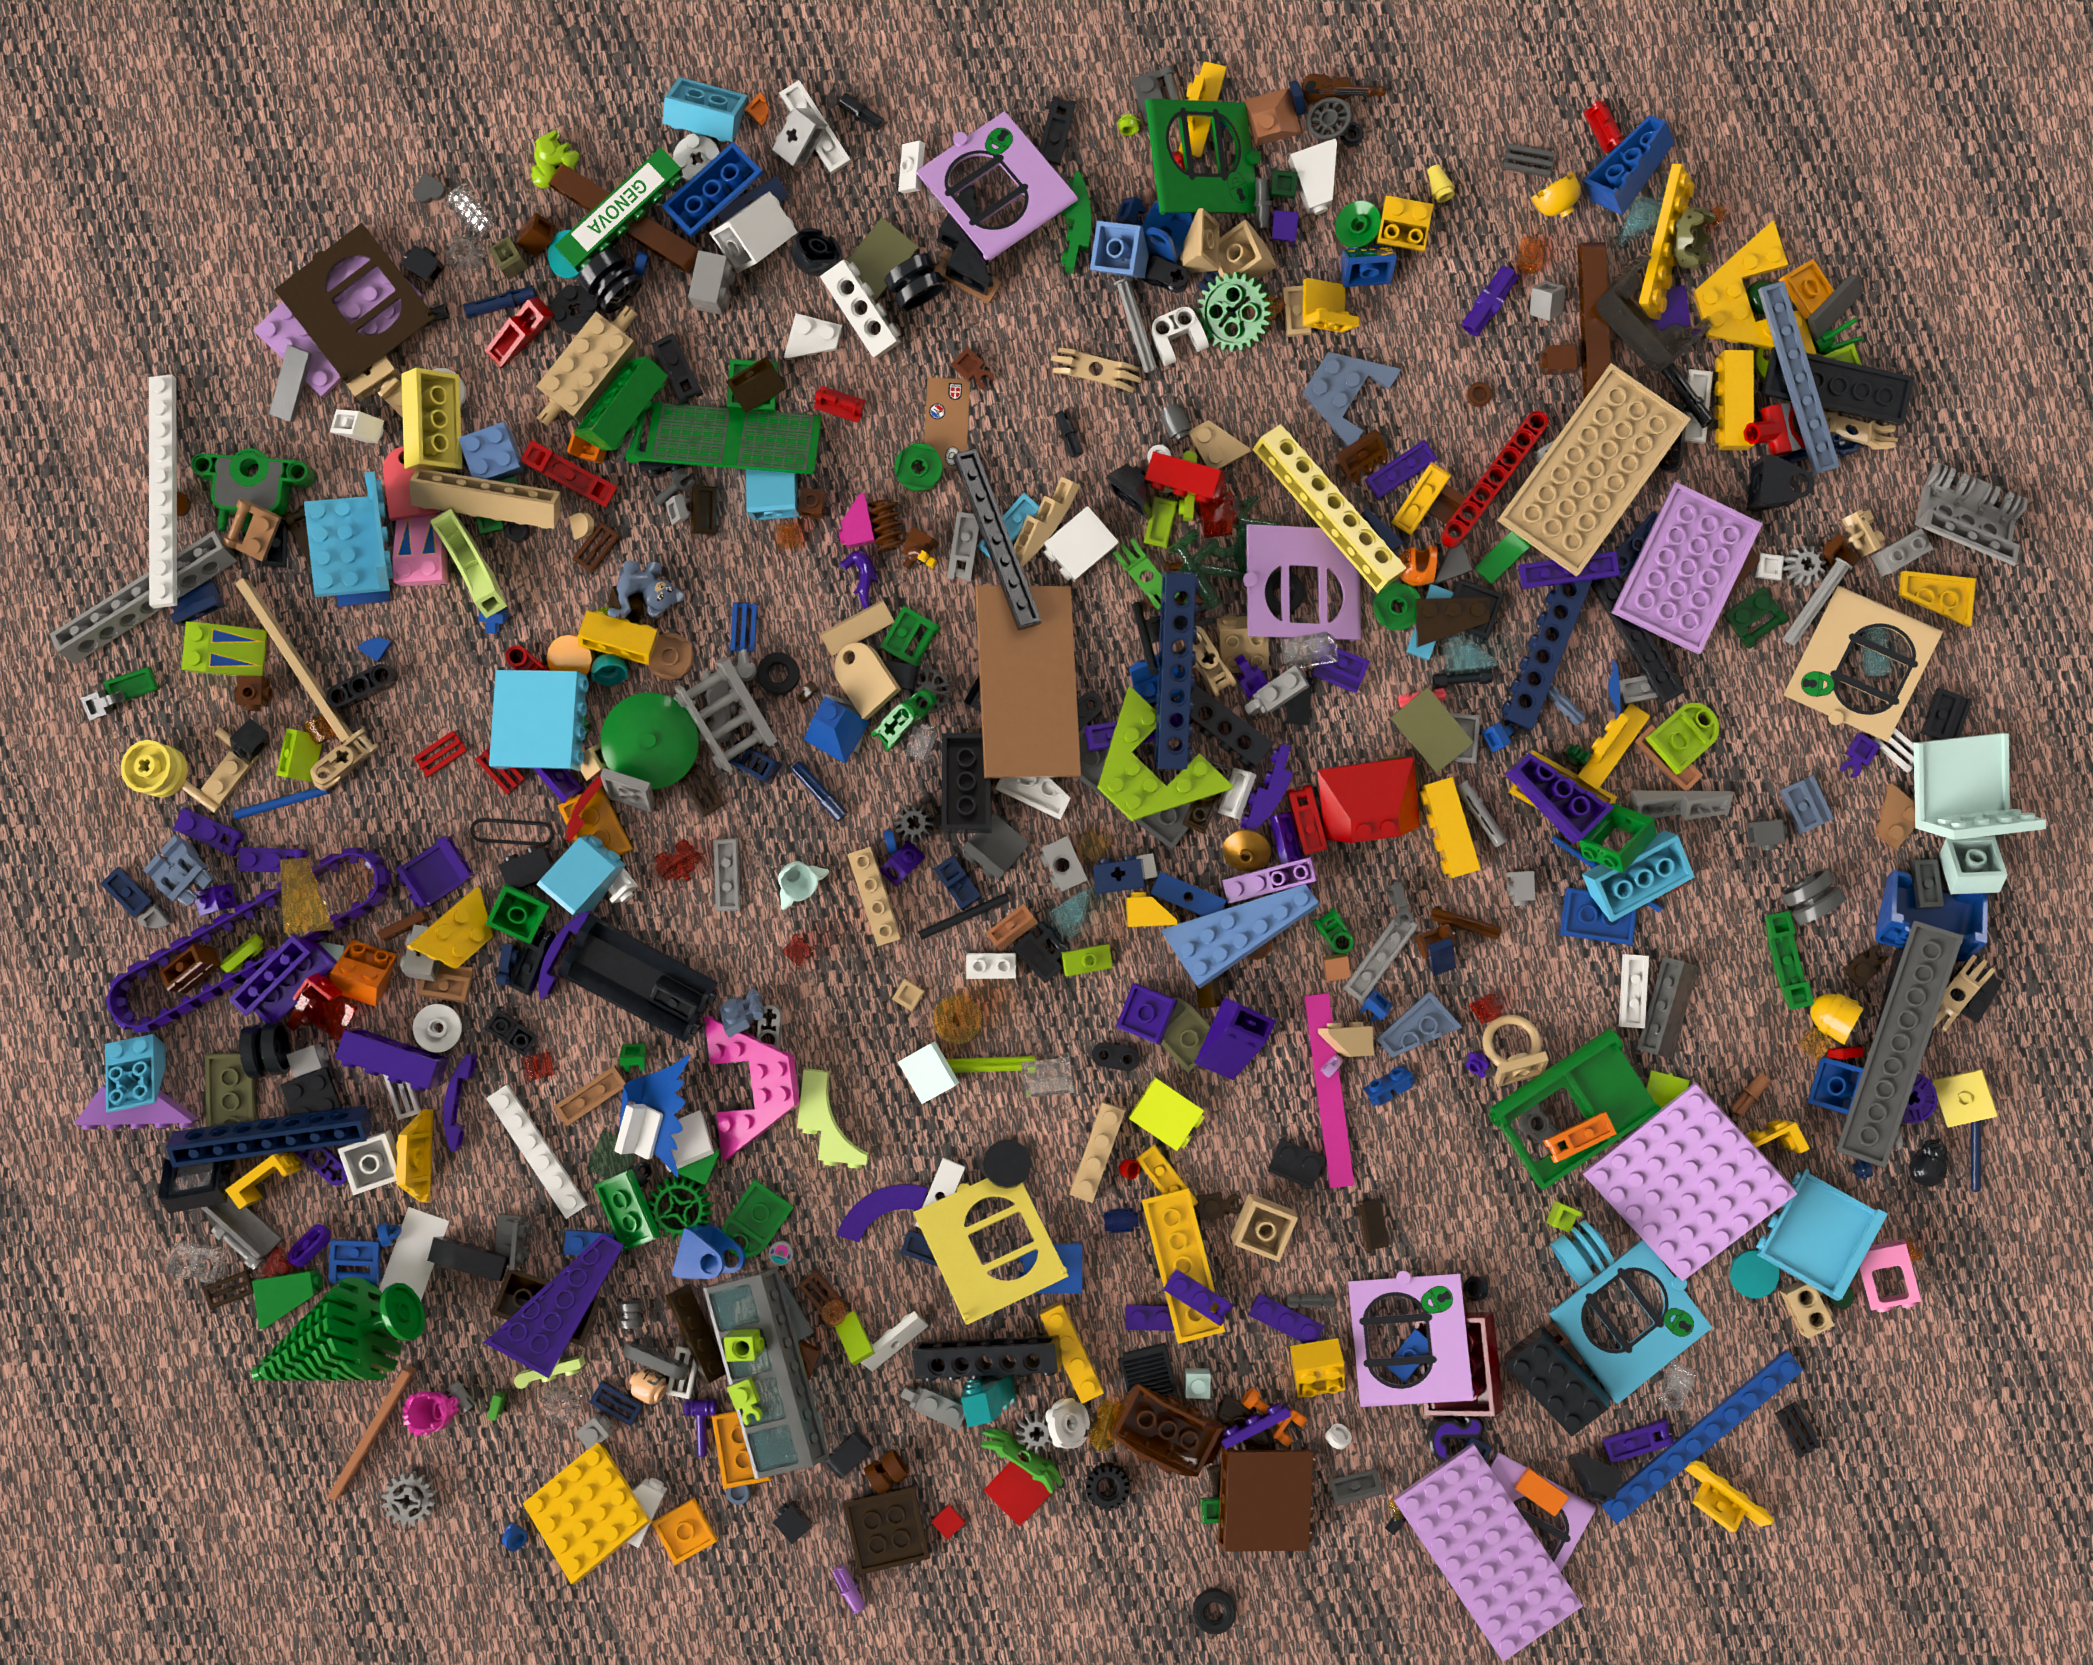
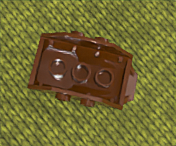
[1112,1384,1225,1477]

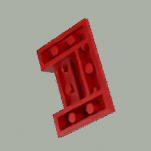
[1317,756,1420,843]

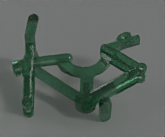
[1166,494,1281,610]

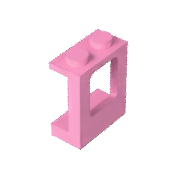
[1860,1239,1921,1312]

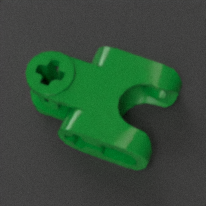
[871,688,937,752]

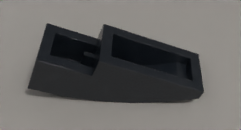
[427,1236,509,1281]

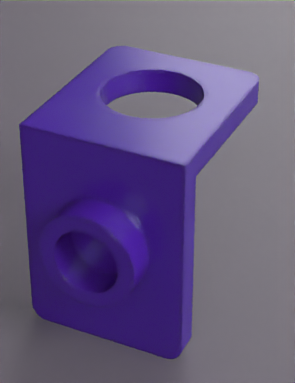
[880,841,925,887]

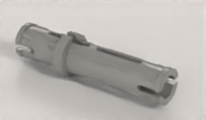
[1456,780,1508,848]

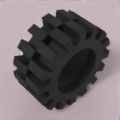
[1086,1462,1130,1511]

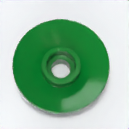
[1335,201,1381,248]

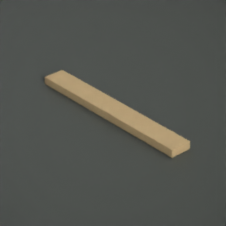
[236,578,353,743]

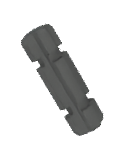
[1287,1294,1335,1308]

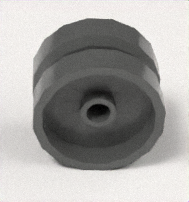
[1781,868,1846,925]

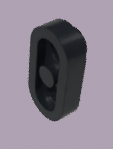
[1077,692,1103,731]
[1092,1042,1140,1071]

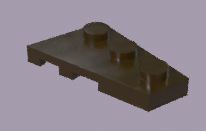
[1415,597,1490,648]

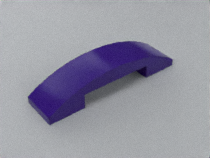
[538,911,593,1000]
[443,1053,477,1151]

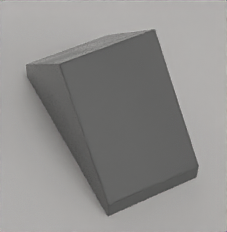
[1433,536,1472,585]

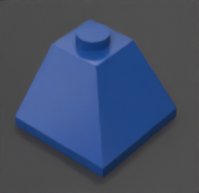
[804,696,870,764]

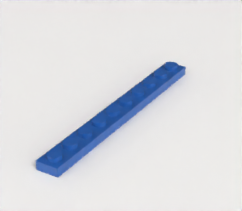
[1599,1349,1803,1524]

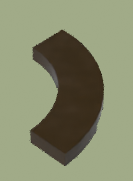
[1216,1394,1271,1450]

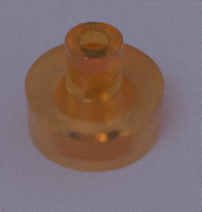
[1905,1239,1923,1261]
[821,1300,846,1326]

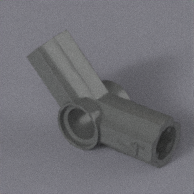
[1519,1101,1565,1152]

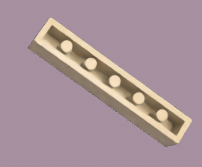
[409,468,561,529]

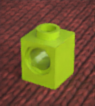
[724,1329,764,1362]

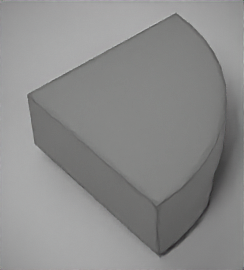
[137,905,172,929]

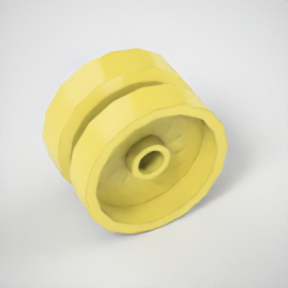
[121,740,188,798]

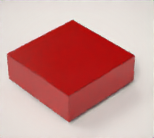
[1827,1046,1864,1059]
[931,1503,965,1540]

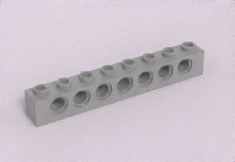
[50,531,238,664]

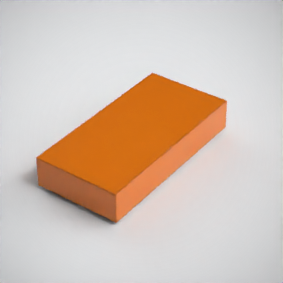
[1514,1467,1569,1517]

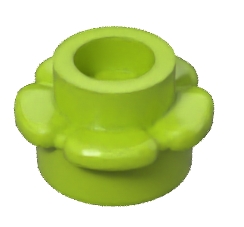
[1117,114,1141,136]

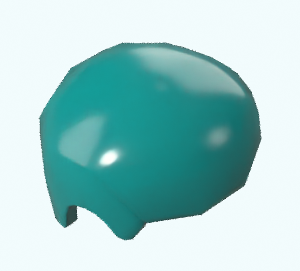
[591,654,628,687]

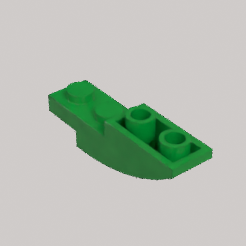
[1061,171,1091,274]

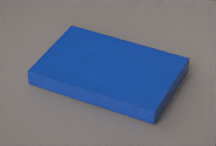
[1559,887,1638,945]

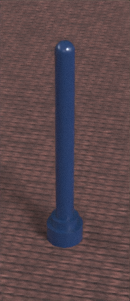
[1971,1076,1986,1192]

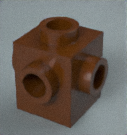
[234,676,273,711]

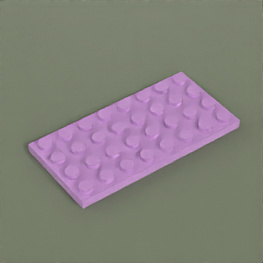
[1392,1443,1583,1662]

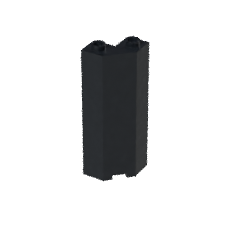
[558,914,718,1043]

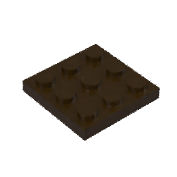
[843,1485,930,1575]

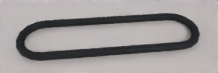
[470,818,554,846]

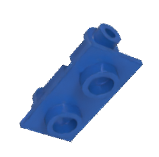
[1363,1065,1416,1107]

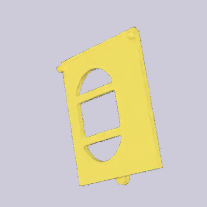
[913,1178,1069,1325]

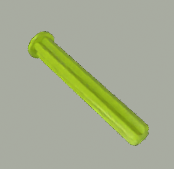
[946,1056,1036,1073]

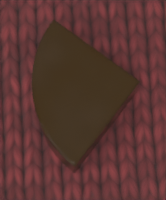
[796,681,819,705]

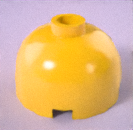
[1531,171,1581,218]

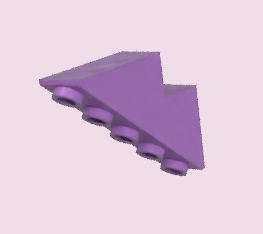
[75,1085,200,1130]

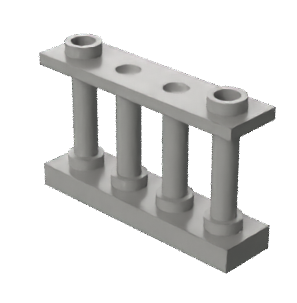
[674,657,777,772]

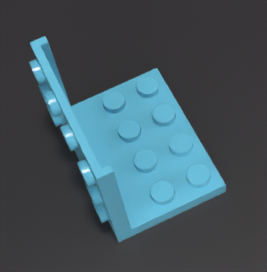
[304,471,393,597]

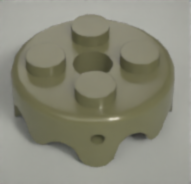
[1673,207,1716,270]

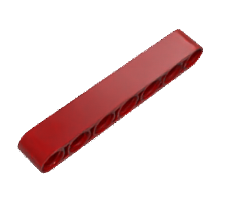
[1441,411,1548,548]

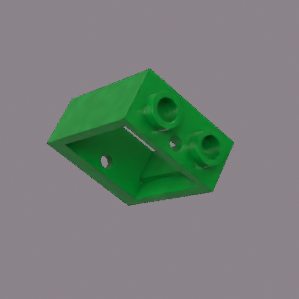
[1579,803,1657,873]

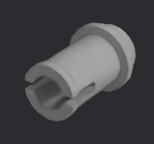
[446,1380,477,1413]

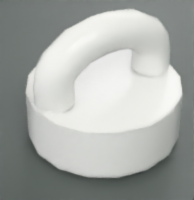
[1325,1424,1352,1450]

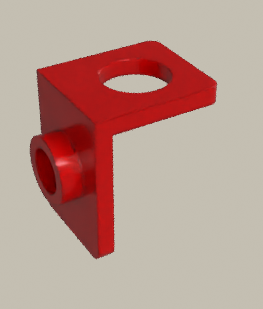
[292,972,342,1001]

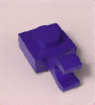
[1234,654,1268,698]

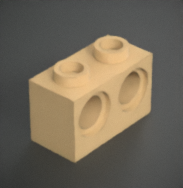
[1780,1280,1835,1339]

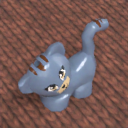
[607,561,684,618]

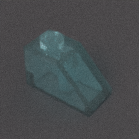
[1616,194,1663,246]
[1442,636,1498,673]
[1048,888,1091,939]

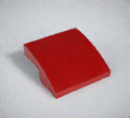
[984,1455,1054,1527]

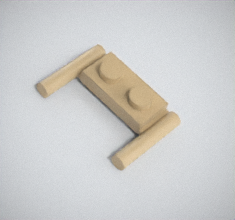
[181,727,259,814]

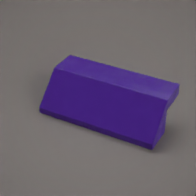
[228,934,337,1023]

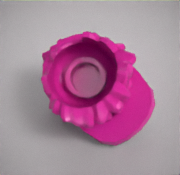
[402,1391,460,1437]

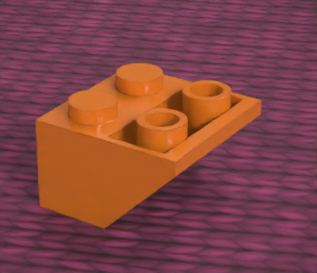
[330,940,397,1007]

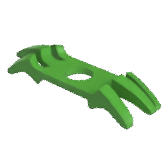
[1113,538,1180,610]
[981,1428,1063,1494]

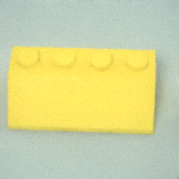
[401,368,462,471]

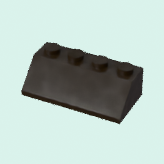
[490,1268,601,1348]

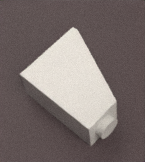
[1288,138,1337,215]
[627,1478,667,1548]

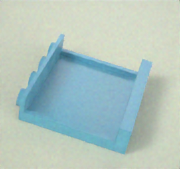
[489,670,589,771]
[1756,1169,1888,1301]

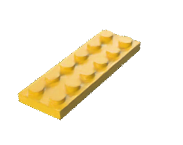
[1639,164,1695,320]
[1141,1188,1225,1344]

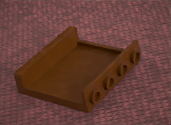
[1217,1446,1316,1552]

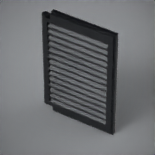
[1118,1342,1180,1400]

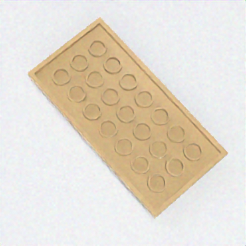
[1497,363,1691,577]

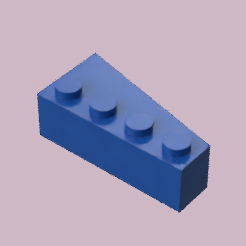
[1582,115,1675,215]

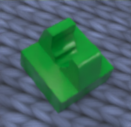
[619,1043,647,1072]

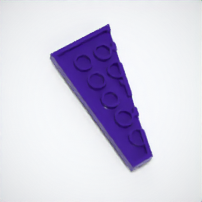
[483,1234,624,1378]

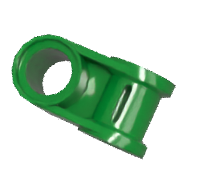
[1312,907,1354,954]

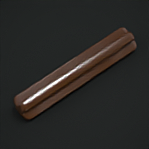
[1430,908,1501,939]

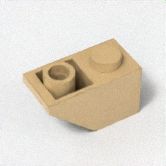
[1318,1022,1374,1057]

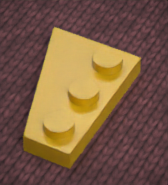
[1898,571,1976,627]

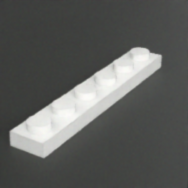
[486,1084,588,1219]

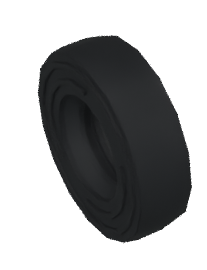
[1265,571,1305,614]
[757,652,800,695]
[1192,1588,1236,1635]

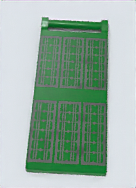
[625,402,822,475]

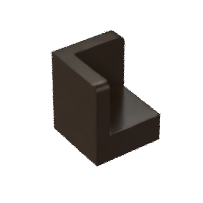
[608,586,643,623]

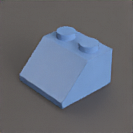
[1090,221,1148,278]

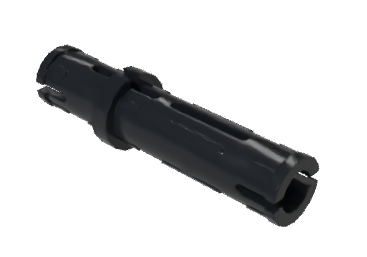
[1661,363,1715,428]

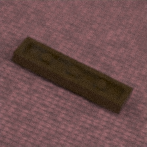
[665,1284,726,1384]

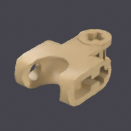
[1181,626,1237,697]
[310,728,380,791]

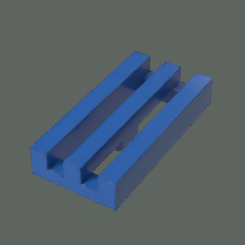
[730,602,758,652]

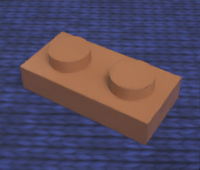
[986,903,1038,952]

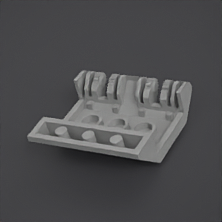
[1915,462,2028,566]

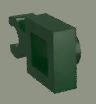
[1561,744,1592,767]

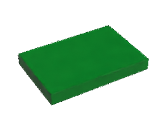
[594,1169,661,1252]

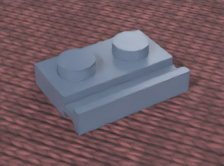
[1779,775,1834,834]

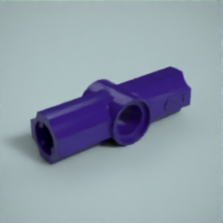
[1461,265,1519,337]

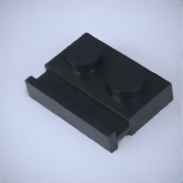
[1920,688,1973,740]
[1267,1138,1326,1190]

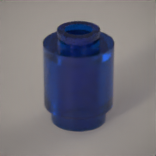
[1104,1208,1139,1233]

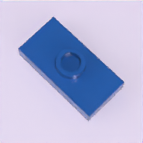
[1386,1328,1429,1383]

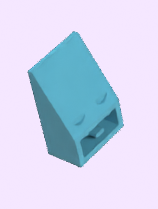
[105,1034,166,1113]

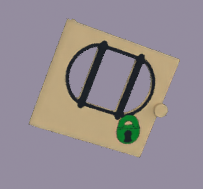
[1783,585,1943,742]

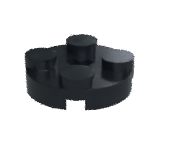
[551,285,600,335]

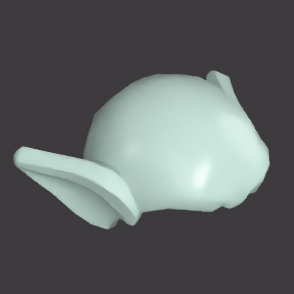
[778,861,829,910]

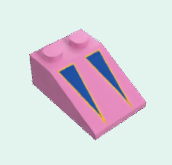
[392,512,449,587]

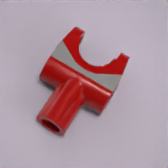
[1743,403,1805,456]

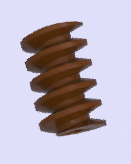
[868,499,905,552]

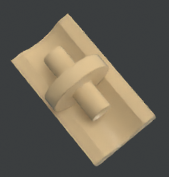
[1841,509,1885,557]

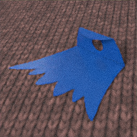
[619,1054,691,1178]

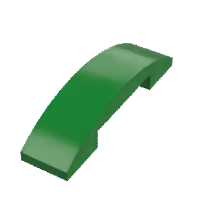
[1765,910,1814,1010]

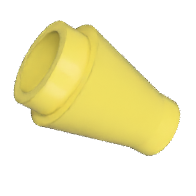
[1427,164,1455,203]

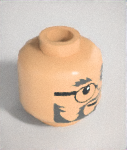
[630,1367,668,1404]

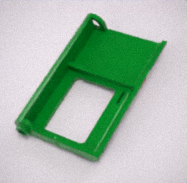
[1488,1028,1661,1190]

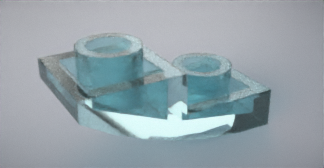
[1860,628,1890,677]

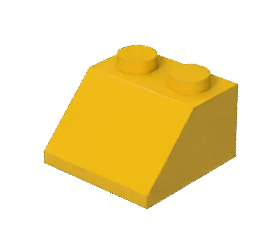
[1126,892,1178,927]

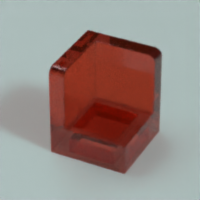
[782,934,816,968]

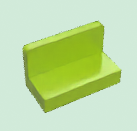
[276,728,323,782]

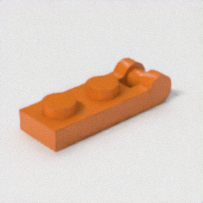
[1543,1111,1617,1163]

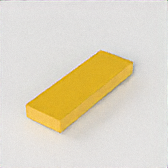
[1391,462,1452,535]
[1135,1144,1199,1206]

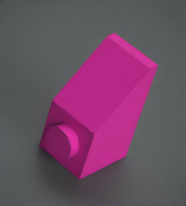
[838,493,875,549]

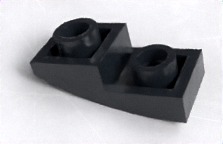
[484,1008,538,1057]

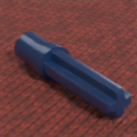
[791,762,848,822]

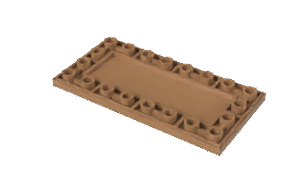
[975,585,1081,778]

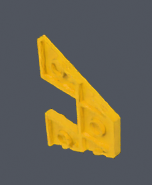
[1693,220,1816,355]

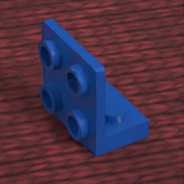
[1129,650,1182,707]

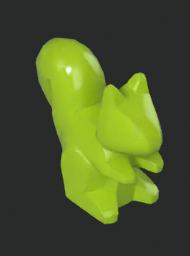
[531,130,579,189]

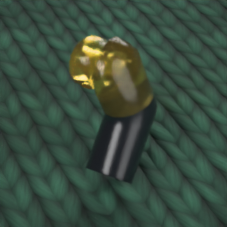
[1385,1497,1406,1535]

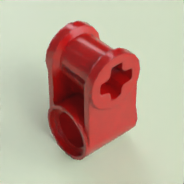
[505,645,550,671]

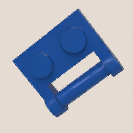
[328,1239,381,1285]

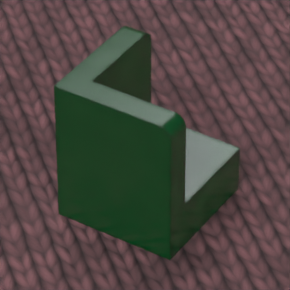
[1269,170,1298,201]

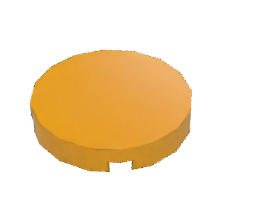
[547,634,595,676]

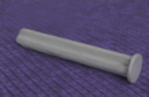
[1114,277,1157,373]
[1783,557,1853,646]

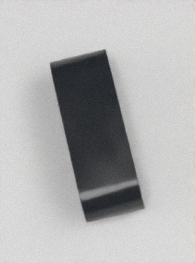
[326,664,398,709]

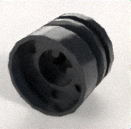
[577,248,643,314]

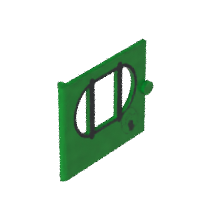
[1145,99,1261,215]

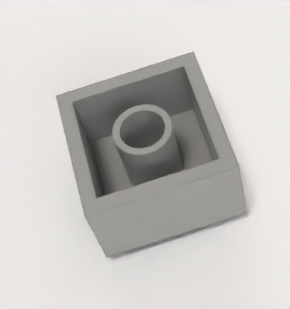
[688,250,736,315]

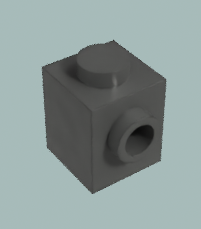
[1747,819,1787,850]

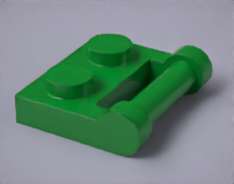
[880,605,941,666]

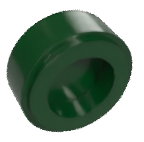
[1827,1287,1854,1309]

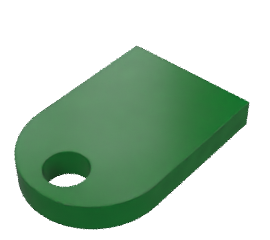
[722,1179,795,1258]

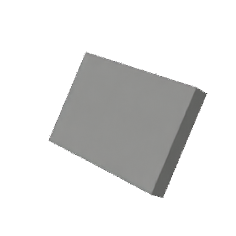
[600,768,656,812]

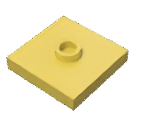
[1932,1068,1998,1128]

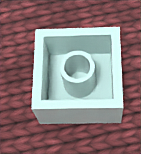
[1939,836,2008,894]

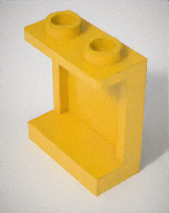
[225,1152,302,1210]

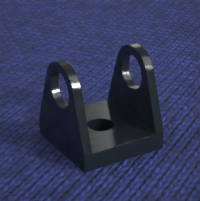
[1746,455,1814,512]

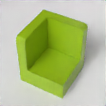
[1546,1200,1583,1233]

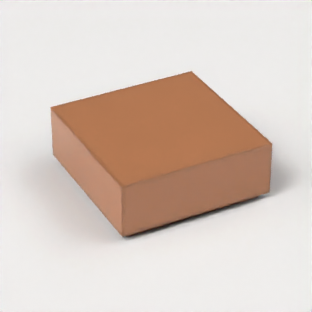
[1323,953,1351,982]

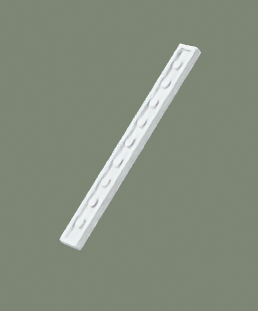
[149,374,177,608]

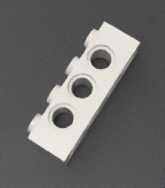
[820,260,901,359]

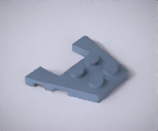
[1302,352,1401,447]

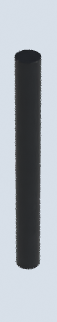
[1132,602,1159,676]
[918,893,1010,940]

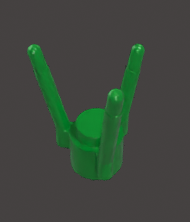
[1812,318,1863,355]

